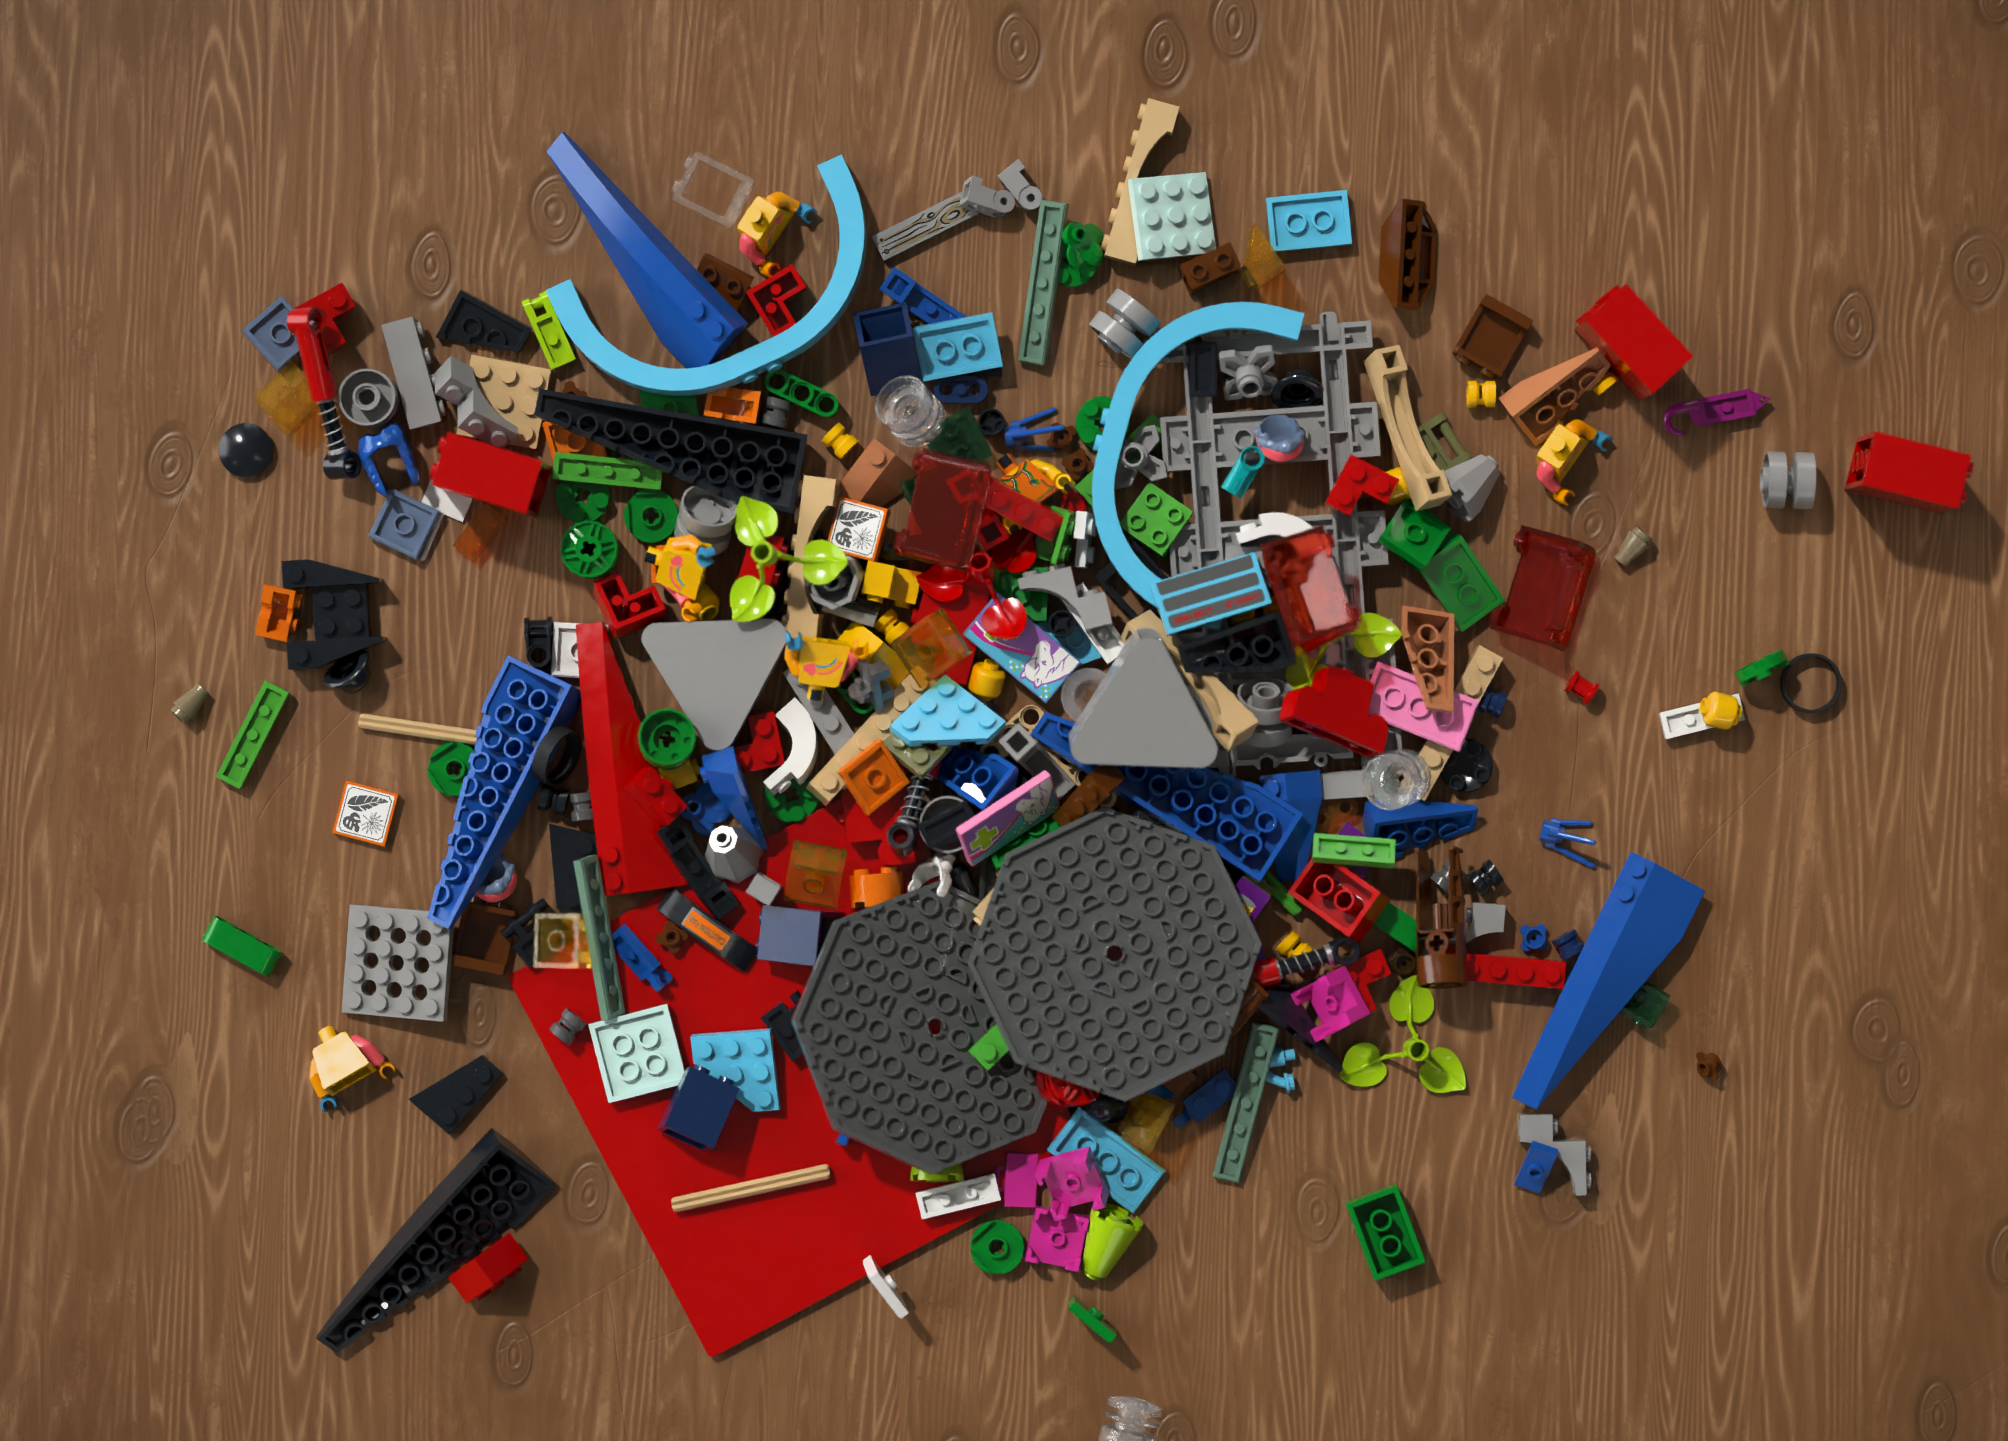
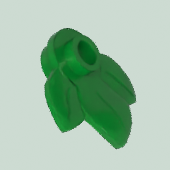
[1062,222,1104,271]

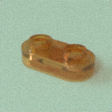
[1315,798,1358,833]

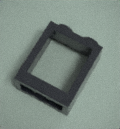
[1094,541,1168,620]

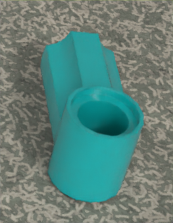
[1221,446,1265,499]

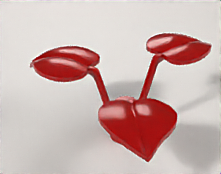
[916,529,1037,640]

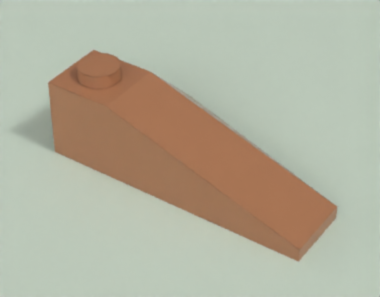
[1499,347,1611,446]
[817,438,918,540]
[1401,605,1454,713]

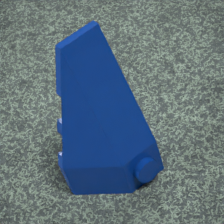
[699,746,768,850]
[936,746,1019,812]
[1259,770,1324,882]
[1362,798,1478,859]

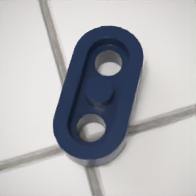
[934,376,988,404]

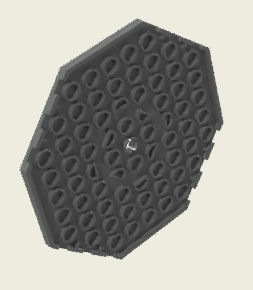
[967,806,1262,1101]
[791,880,1047,1174]

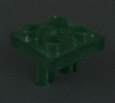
[920,407,993,480]

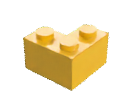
[861,561,922,609]
[838,621,914,691]

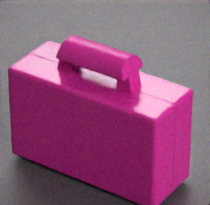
[993,1152,1039,1208]

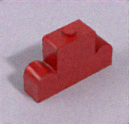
[910,575,994,686]
[1279,666,1388,758]
[838,760,916,865]

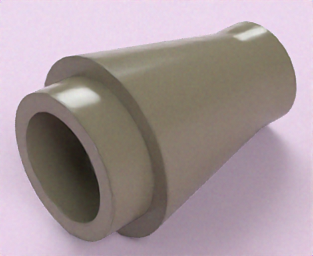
[1614,526,1653,567]
[170,684,209,724]

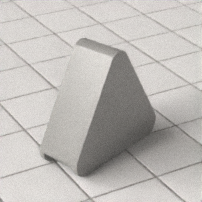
[642,619,787,750]
[1068,627,1217,768]

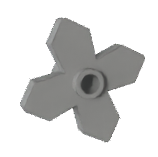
[1219,345,1277,401]
[1114,425,1168,490]

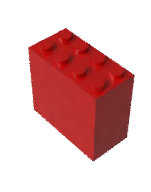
[1574,284,1693,401]
[1844,431,1974,514]
[429,432,552,518]

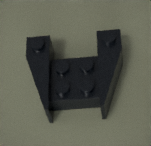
[281,559,387,670]

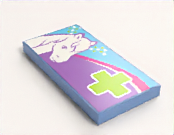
[963,592,1081,703]

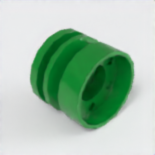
[560,521,621,579]
[638,708,696,770]

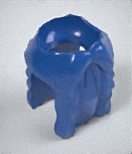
[358,422,419,496]

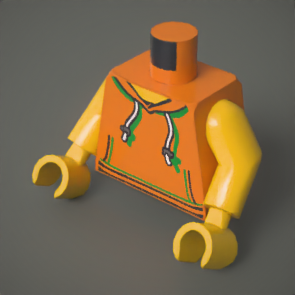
[996,453,1075,535]

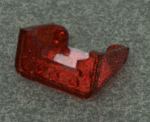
[893,447,991,572]
[1260,525,1362,657]
[1490,525,1596,651]

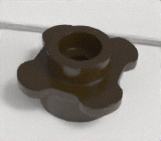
[1388,947,1417,980]

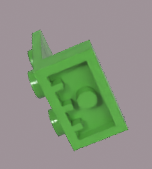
[1120,483,1193,562]
[1035,504,1076,565]

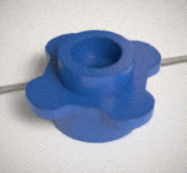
[1520,924,1548,952]

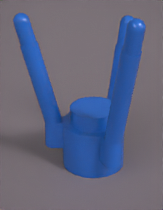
[1004,407,1065,452]
[1539,818,1596,869]

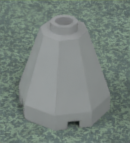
[1443,454,1500,523]
[804,555,866,610]
[705,825,764,883]

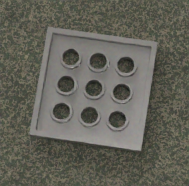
[342,904,454,1022]

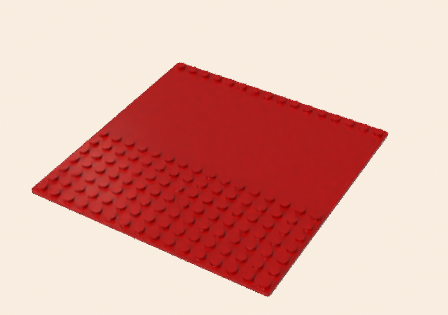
[509,798,1071,1357]

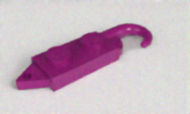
[1663,388,1770,436]

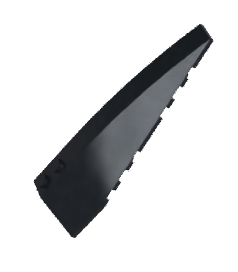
[534,389,807,514]
[316,1128,557,1353]

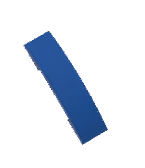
[879,267,967,324]

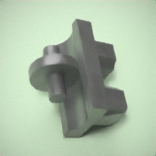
[848,658,894,713]

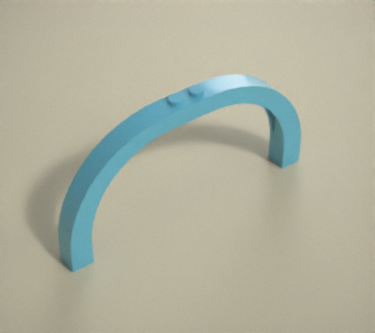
[546,154,867,396]
[1092,302,1305,631]

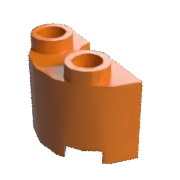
[704,387,761,425]
[255,583,303,642]
[849,866,905,908]

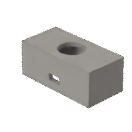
[746,872,783,906]

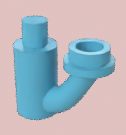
[1266,1047,1295,1093]

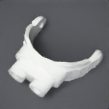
[908,852,955,897]

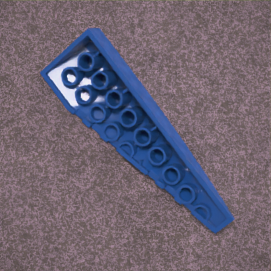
[546,132,748,369]
[427,655,581,930]
[1030,712,1303,885]
[1512,852,1705,1110]

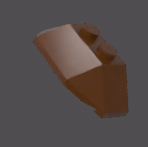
[1378,199,1437,310]

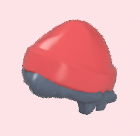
[1254,415,1305,463]
[476,853,517,902]

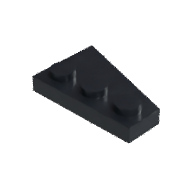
[435,290,533,353]
[409,1055,503,1134]

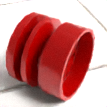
[1035,1071,1100,1108]

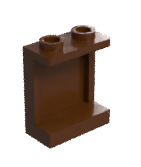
[1178,242,1241,295]
[1452,294,1533,380]
[451,897,518,975]

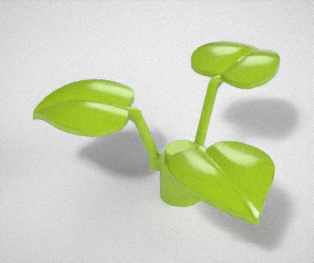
[730,496,848,622]
[1285,572,1402,690]
[1340,975,1466,1093]

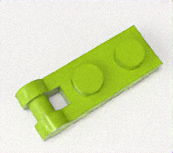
[522,291,577,371]

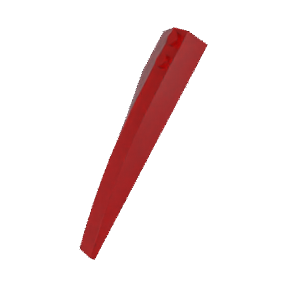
[576,621,688,896]

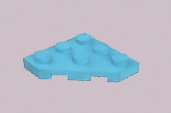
[890,675,1006,747]
[690,1028,781,1112]

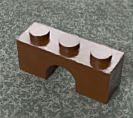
[1052,764,1126,827]

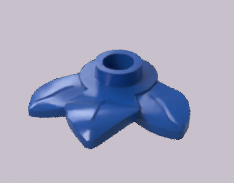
[680,783,732,836]

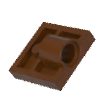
[697,253,754,312]

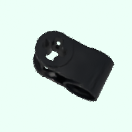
[524,616,553,669]

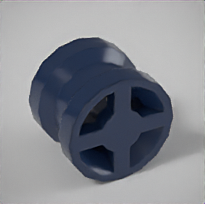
[1478,686,1507,718]
[1551,929,1584,961]

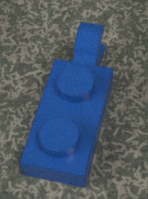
[612,924,673,992]
[1171,1069,1236,1128]

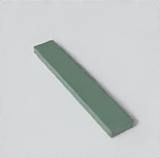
[1018,200,1069,365]
[573,855,625,1020]
[1212,1020,1279,1183]

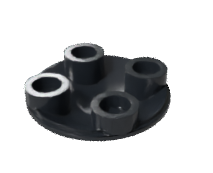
[219,423,273,477]
[1440,739,1493,793]

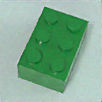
[1344,1183,1425,1281]

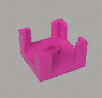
[1290,965,1371,1043]
[1035,1146,1109,1221]
[1025,1205,1089,1272]

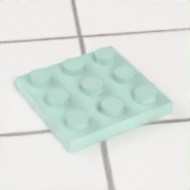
[1128,172,1216,261]
[588,1003,685,1103]

